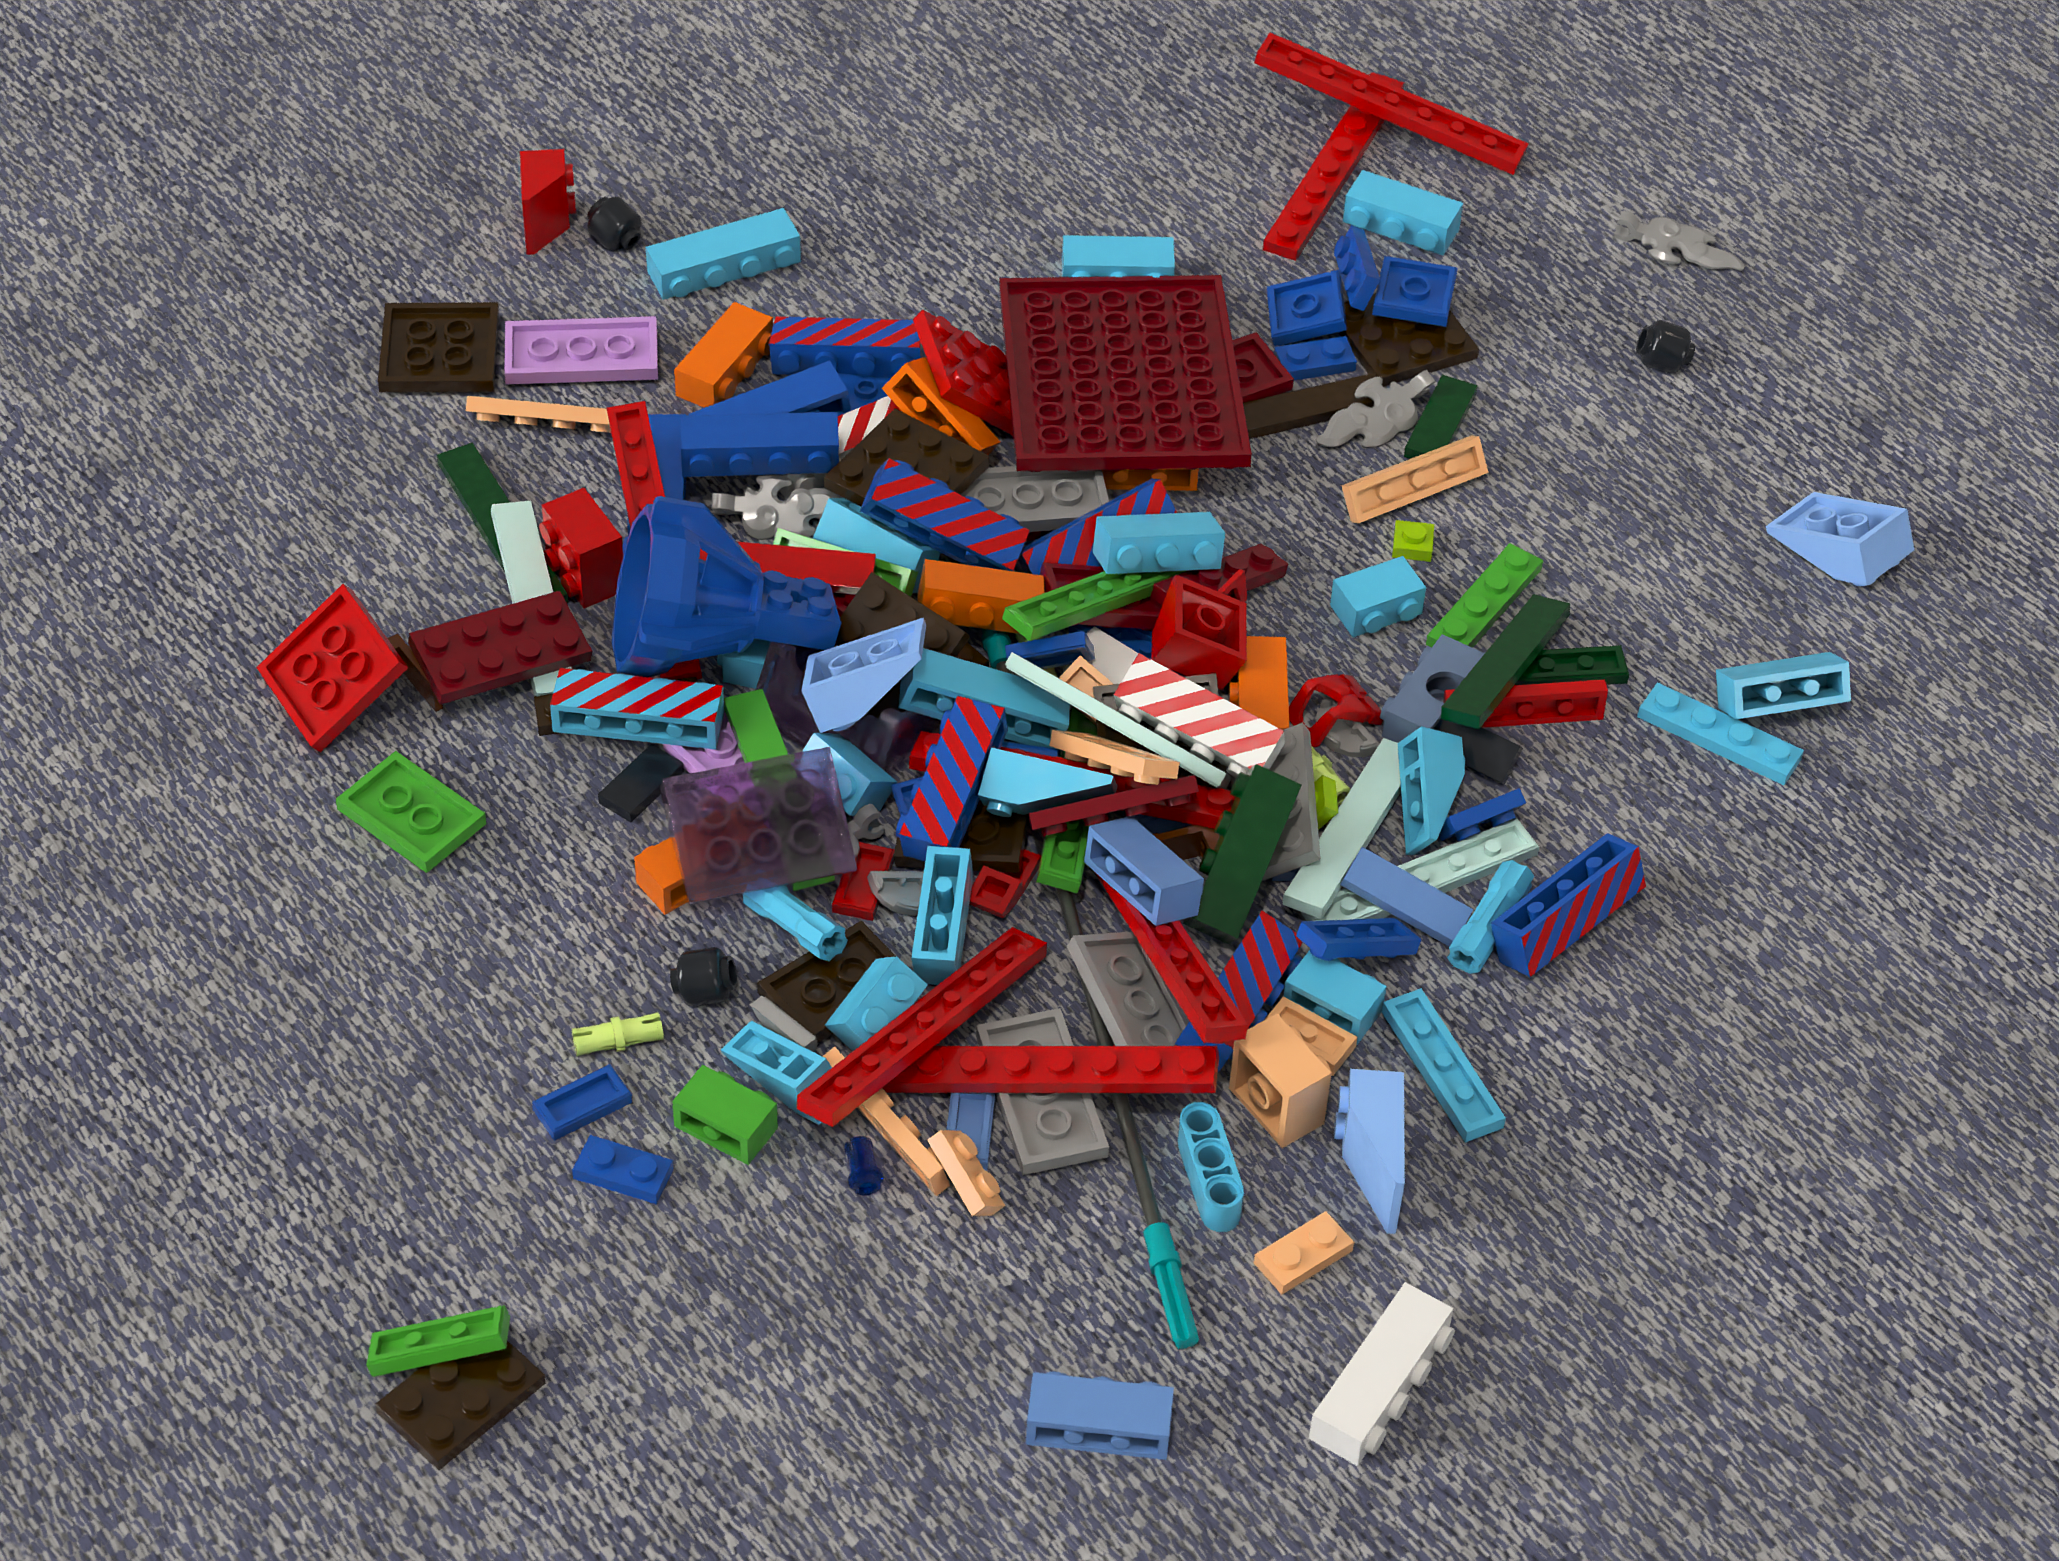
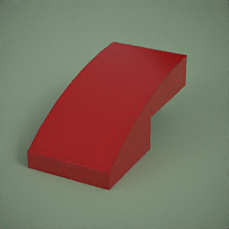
[969,849,1041,918]

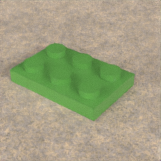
[336,751,487,873]

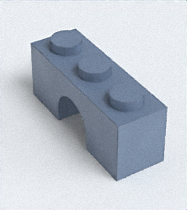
[1380,634,1485,743]

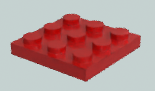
[913,310,1013,436]
[256,584,408,753]

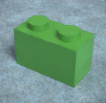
[672,1064,778,1165]

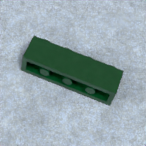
[1183,764,1302,944]

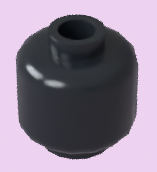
[587,197,642,251]
[1636,320,1695,374]
[670,947,737,1006]

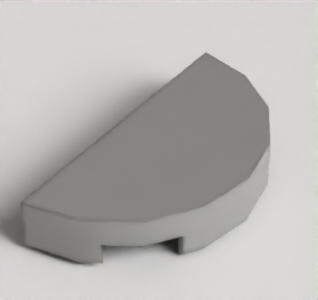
[1316,696,1379,757]
[867,871,924,916]
[750,995,818,1051]

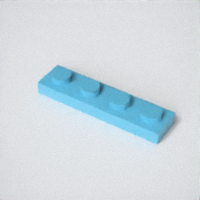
[1637,682,1804,785]
[1382,988,1506,1143]

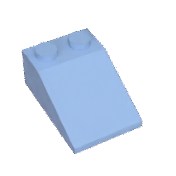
[1766,492,1914,586]
[801,617,926,733]
[1334,1069,1405,1234]

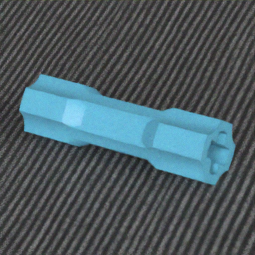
[1447,860,1535,974]
[740,871,848,961]

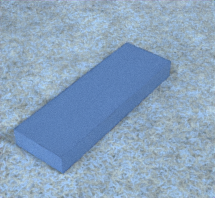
[1340,847,1473,947]

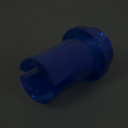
[844,1136,884,1196]

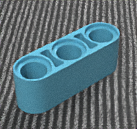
[1178,1102,1244,1232]

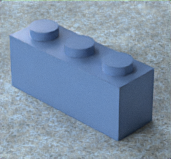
[1084,816,1204,926]
[1026,1372,1174,1460]

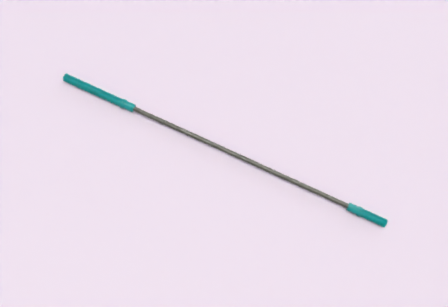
[981,628,1199,1349]

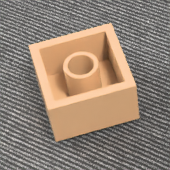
[1229,1013,1332,1148]

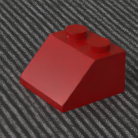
[520,149,576,255]
[1151,575,1247,690]

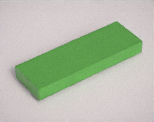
[367,1305,510,1377]

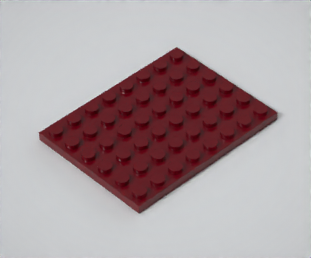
[999,275,1252,472]

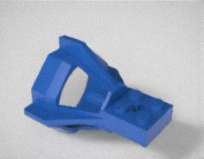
[611,496,841,677]

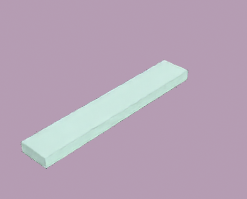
[491,501,572,696]
[1005,652,1232,789]
[1282,738,1401,919]
[1301,818,1539,921]

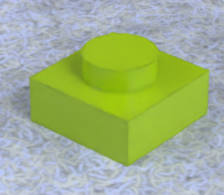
[1392,520,1435,562]
[1314,775,1338,830]

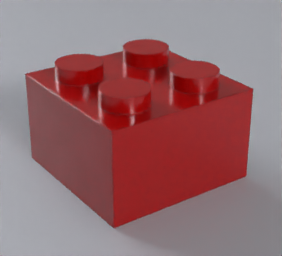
[539,488,624,609]

